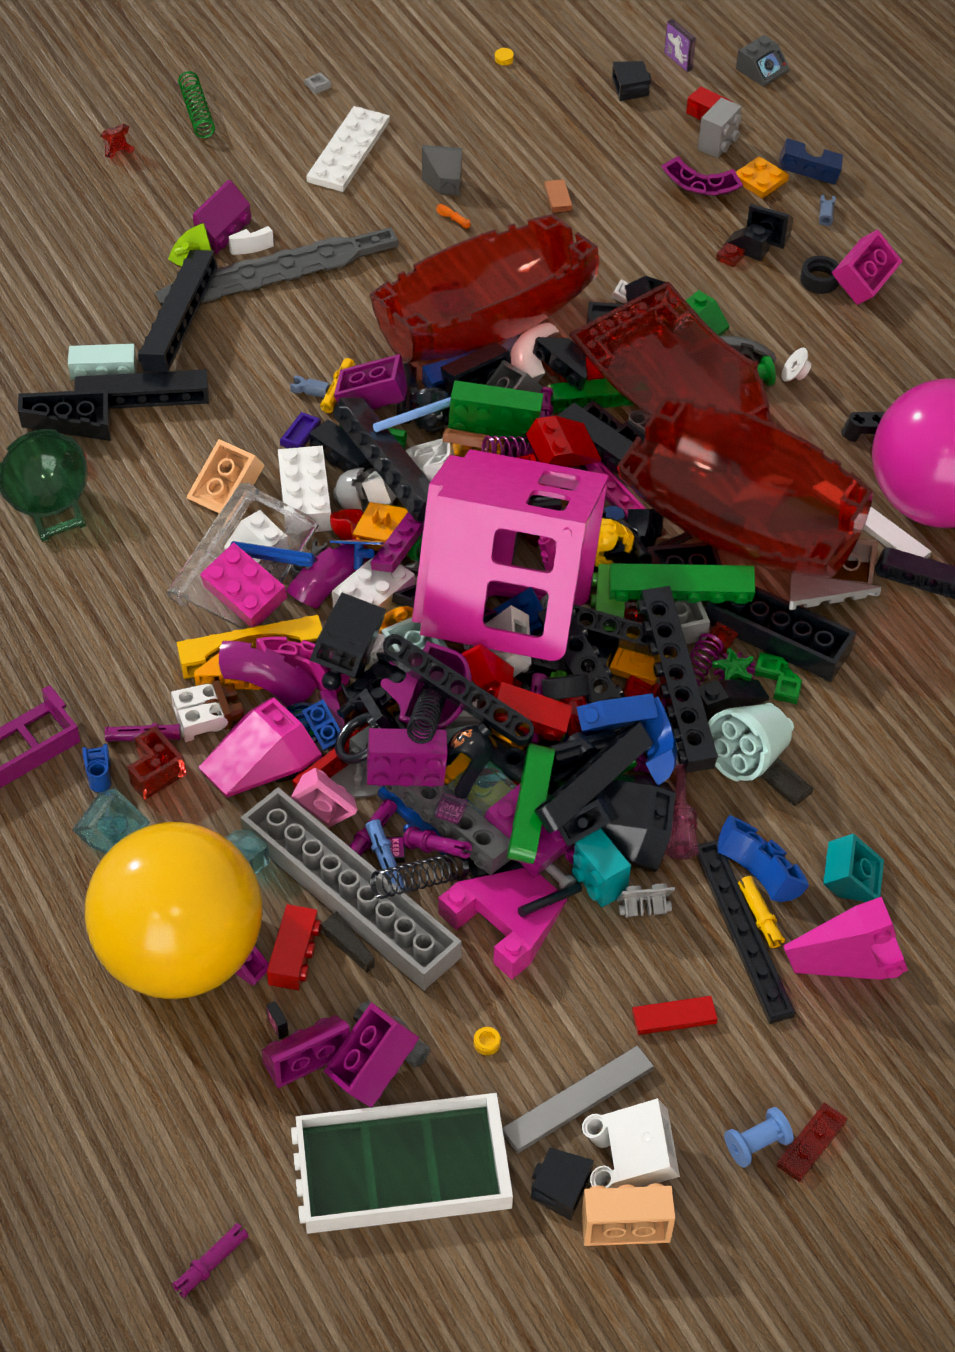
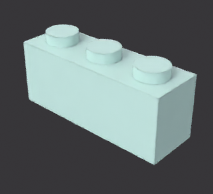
[68,344,137,380]

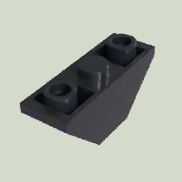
[532,337,587,392]

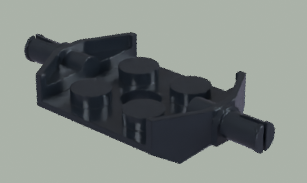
[337,652,406,719]

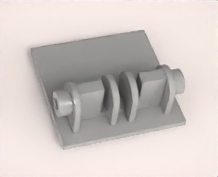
[616,884,675,918]

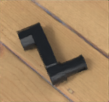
[841,412,885,442]

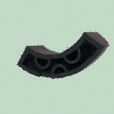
[603,508,664,564]

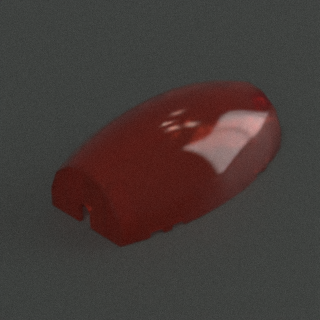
[369,214,599,363]
[617,397,873,578]

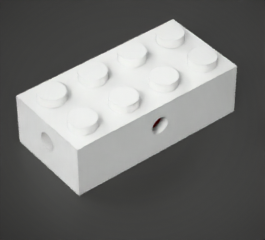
[278,446,332,535]

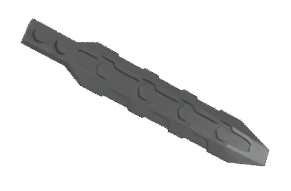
[156,227,398,305]

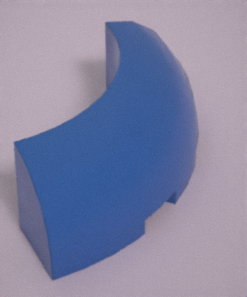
[641,696,677,786]
[718,815,809,902]

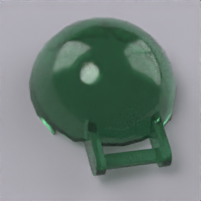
[0,429,88,542]

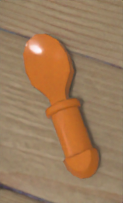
[436,204,471,229]

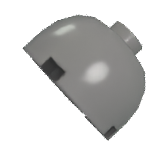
[333,468,370,513]

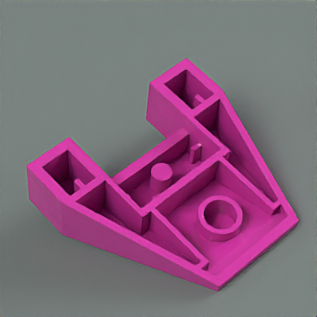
[438,868,567,980]
[783,897,908,980]

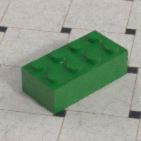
[448,380,543,443]

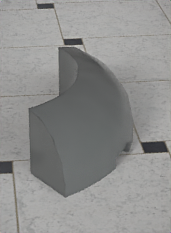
[685,336,776,368]

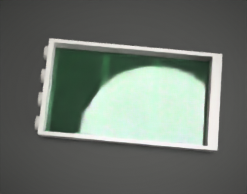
[291,1093,513,1234]

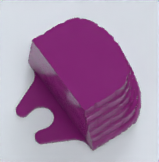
[381,641,472,730]

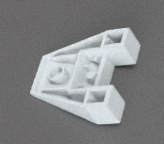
[362,438,455,506]

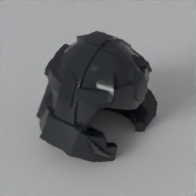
[411,387,451,433]

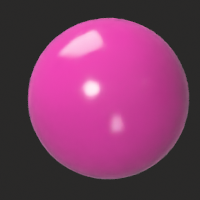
[872,378,955,528]

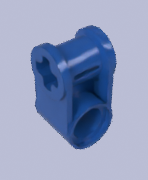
[82,744,111,792]

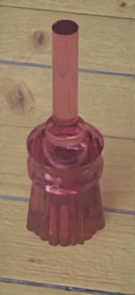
[665,765,699,860]

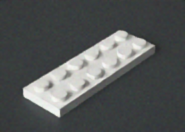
[306,106,390,192]

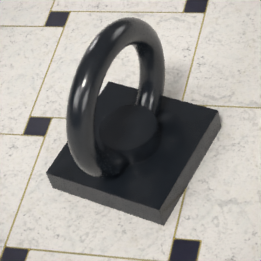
[335,689,401,764]

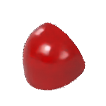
[330,509,363,540]

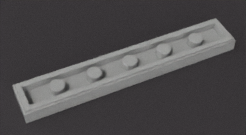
[502,1046,654,1154]

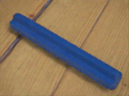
[230,541,315,567]

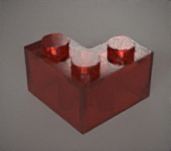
[127,725,186,800]

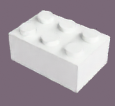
[332,556,415,613]

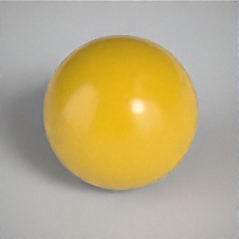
[85,822,262,999]

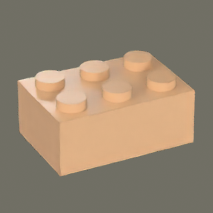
[581,1183,675,1246]

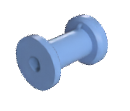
[724,1107,794,1168]

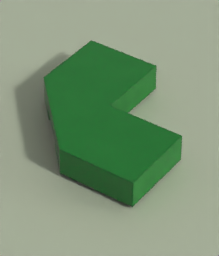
[754,652,802,705]

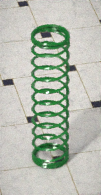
[178,71,215,138]

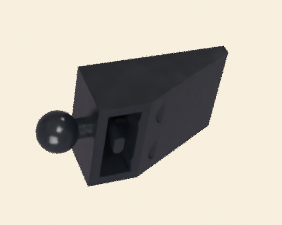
[310,592,387,691]

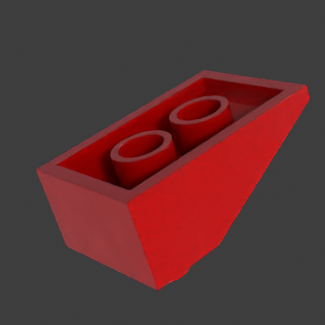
[526,416,602,467]

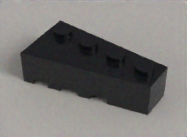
[18,389,111,441]

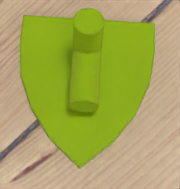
[168,223,212,266]

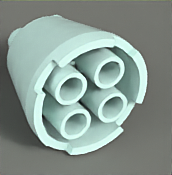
[708,703,794,781]

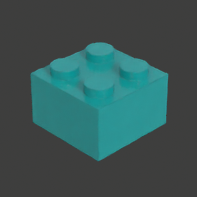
[572,828,631,908]

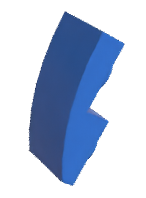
[302,699,341,751]

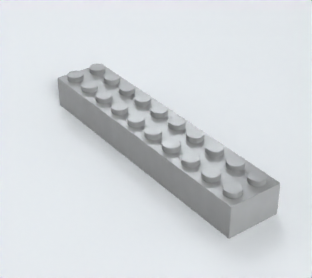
[240,787,462,991]

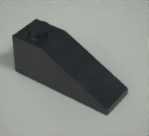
[698,680,769,721]

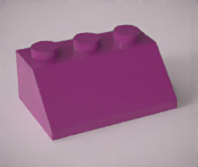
[193,180,252,254]
[334,354,407,409]
[261,1015,350,1089]

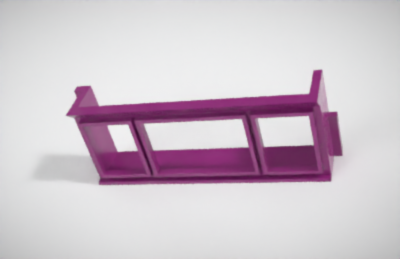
[0,685,80,788]

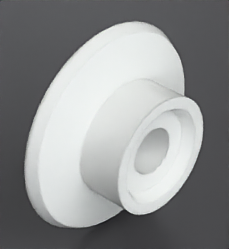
[781,348,811,382]

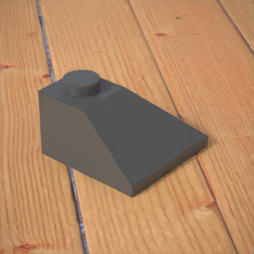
[422,145,462,195]

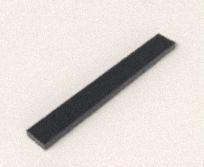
[694,840,795,1024]

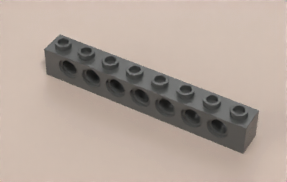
[349,725,511,875]

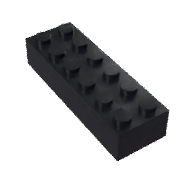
[705,586,856,682]

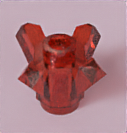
[100,123,135,159]

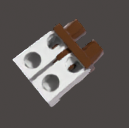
[171,680,244,742]

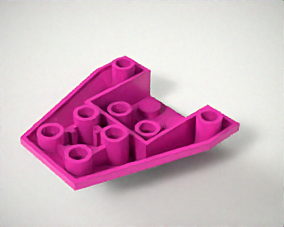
[198,698,322,798]

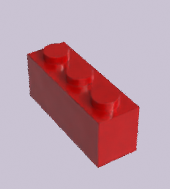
[494,682,573,741]
[267,904,322,991]

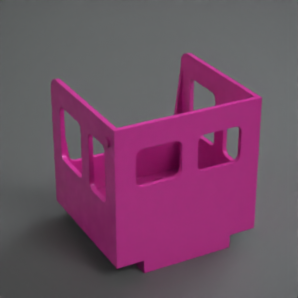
[412,449,609,661]

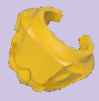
[595,518,634,566]

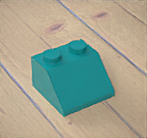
[823,833,884,902]

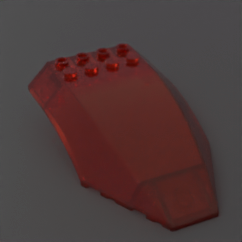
[569,281,780,465]

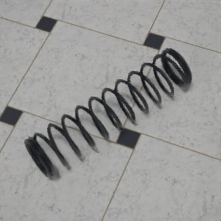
[407,685,446,744]
[370,854,469,899]

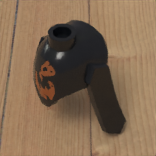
[446,721,497,799]

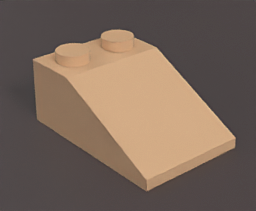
[186,439,265,516]

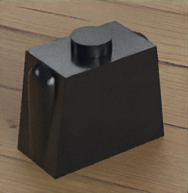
[612,61,651,101]
[531,1148,594,1221]

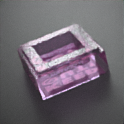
[434,793,468,825]

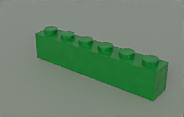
[609,563,755,604]

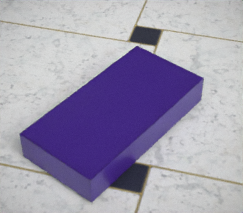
[280,412,321,448]

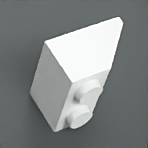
[224,510,288,569]

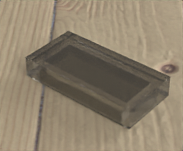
[760,758,813,806]

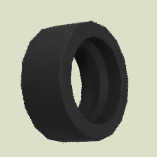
[800,256,839,294]
[541,674,590,700]

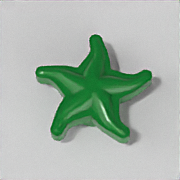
[712,648,753,681]

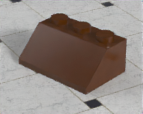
[802,532,878,585]

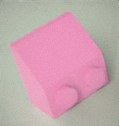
[291,768,358,828]

